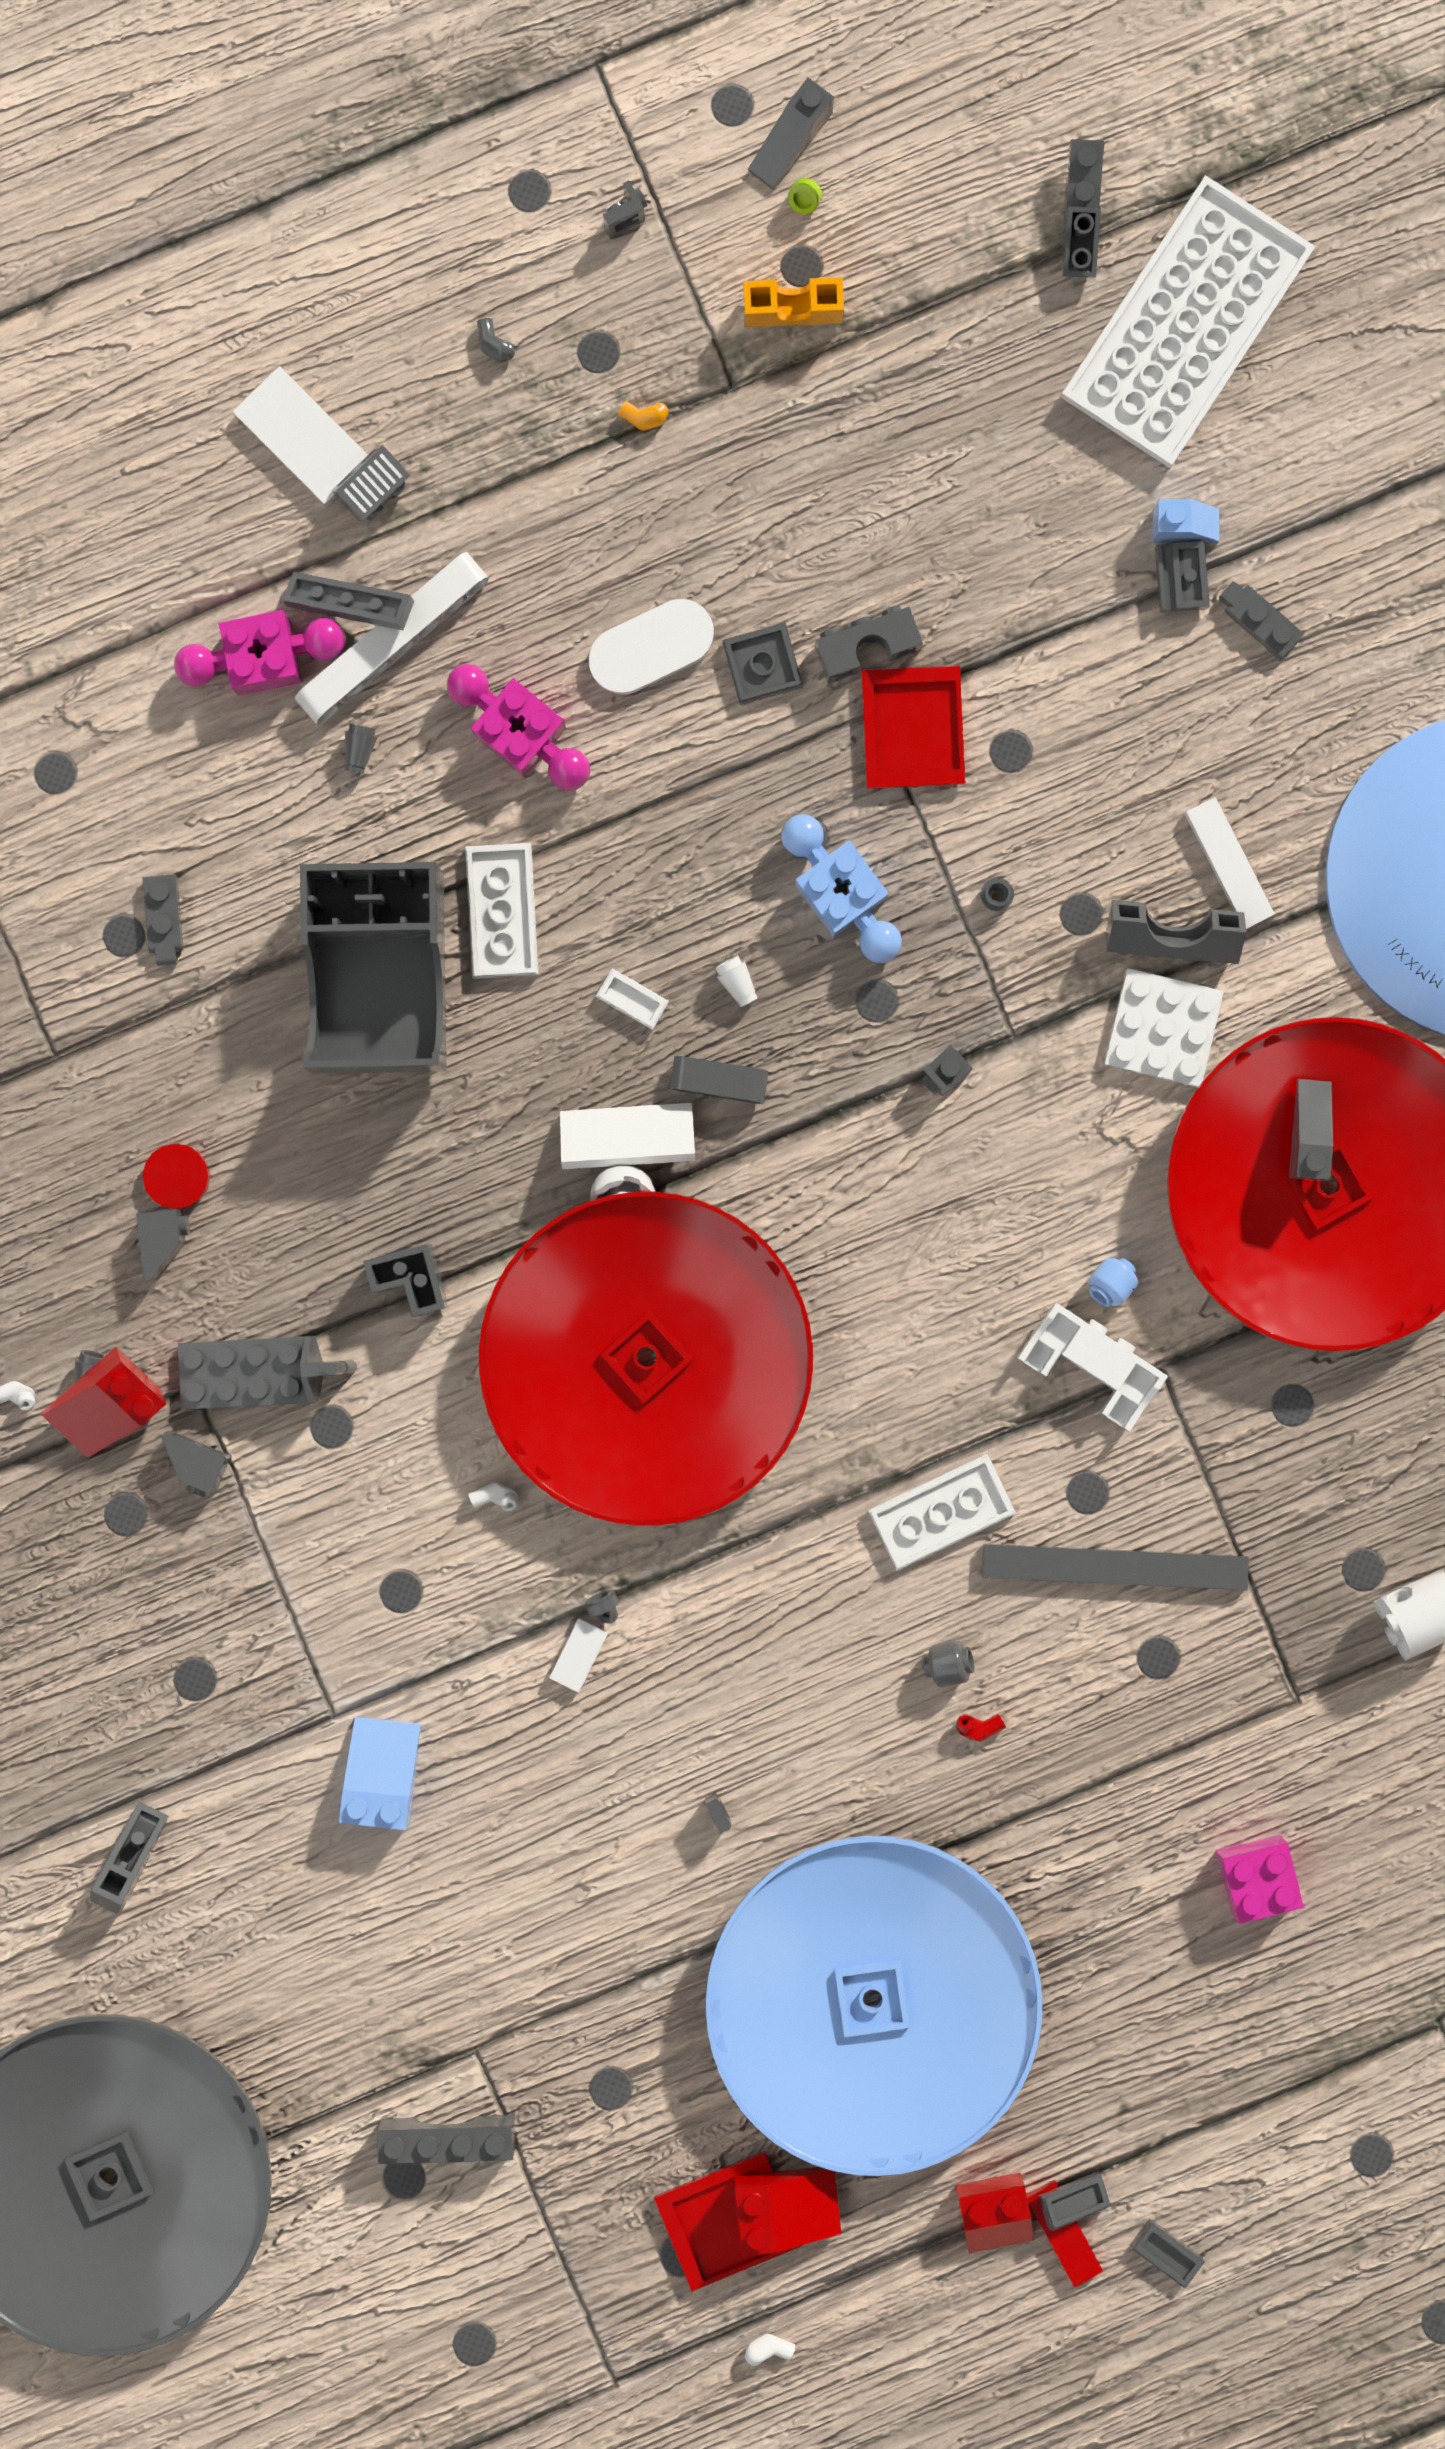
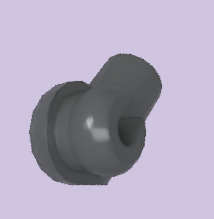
[477,318,515,362]

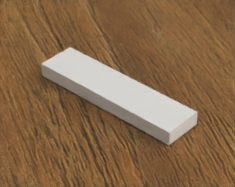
[1184,797,1275,929]

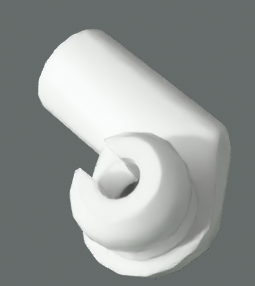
[0,1381,37,1411]
[468,1482,519,1511]
[745,2334,795,2366]

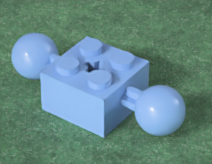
[781,814,902,963]

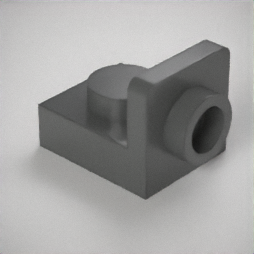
[603,180,647,239]
[921,1045,973,1096]

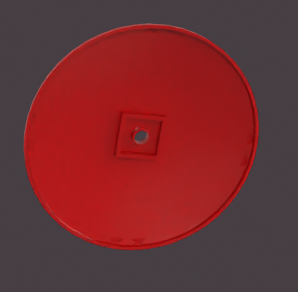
[1167,1017,1445,1351]
[479,1192,813,1526]

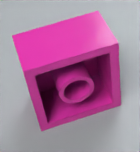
[1216,1835,1304,1924]

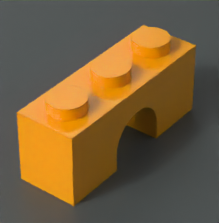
[743,277,844,328]

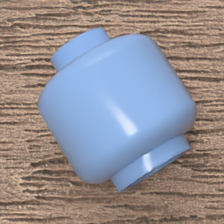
[1088,1258,1138,1307]

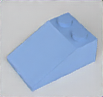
[339,1717,421,1830]

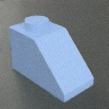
[1153,499,1219,543]

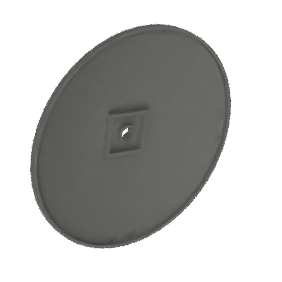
[0,2014,272,2356]

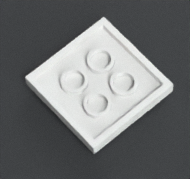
[1103,968,1224,1088]

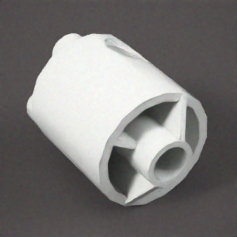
[1373,1570,1445,1660]

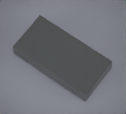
[1038,2172,1111,2230]
[1130,2218,1205,2289]

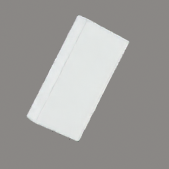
[596,968,669,1031]
[549,1617,608,1693]

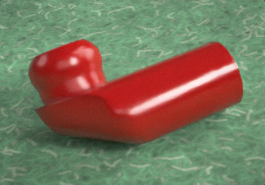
[956,1714,1006,1742]

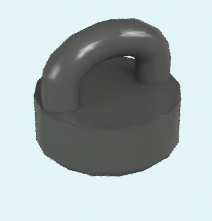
[585,1590,619,1624]

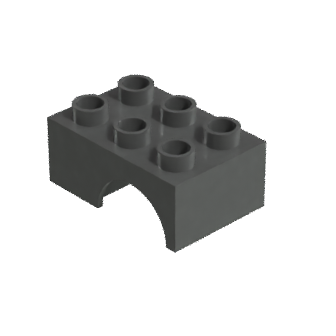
[300,862,447,1074]

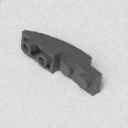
[1062,139,1104,278]

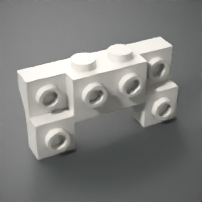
[1017,1303,1168,1431]

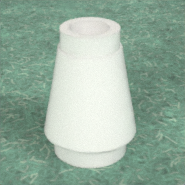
[715,955,758,1007]

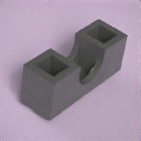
[815,606,923,684]

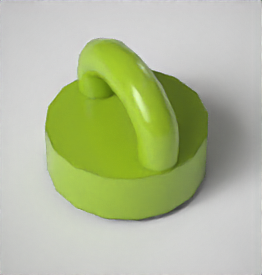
[788,178,823,215]

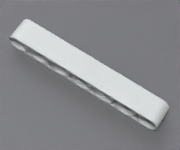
[295,552,489,725]

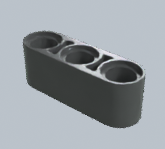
[669,1056,769,1104]

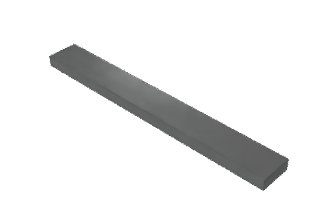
[981,1544,1249,1590]

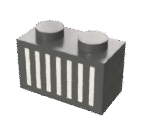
[331,445,410,521]

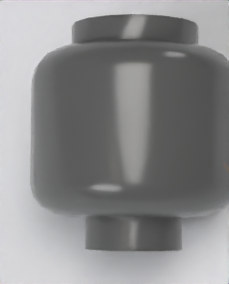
[923,1641,975,1687]

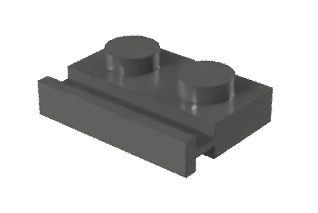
[1155,541,1210,613]

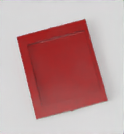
[861,666,966,789]
[654,2151,803,2292]

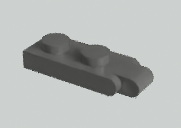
[1219,581,1304,661]
[142,874,184,966]

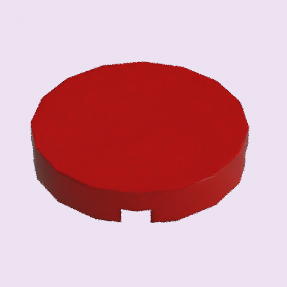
[142,1143,210,1210]

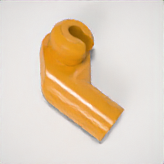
[618,401,669,431]

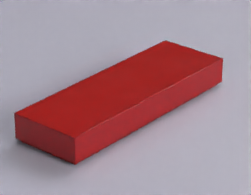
[1026,2179,1104,2288]

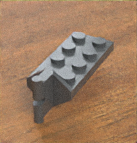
[178,1336,357,1410]

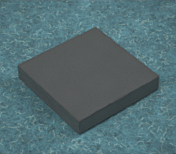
[722,623,803,705]

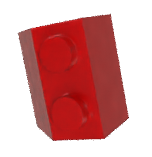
[955,2173,1034,2253]

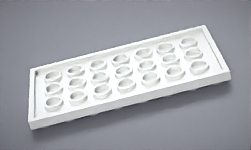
[1061,175,1316,468]

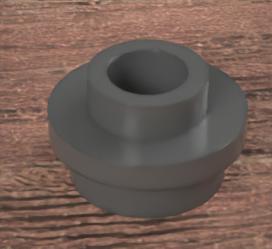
[981,878,1014,911]

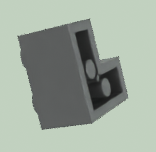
[363,1244,449,1317]

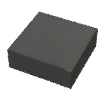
[705,1793,731,1834]

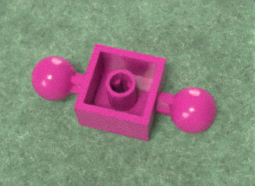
[174,610,346,696]
[447,664,590,791]

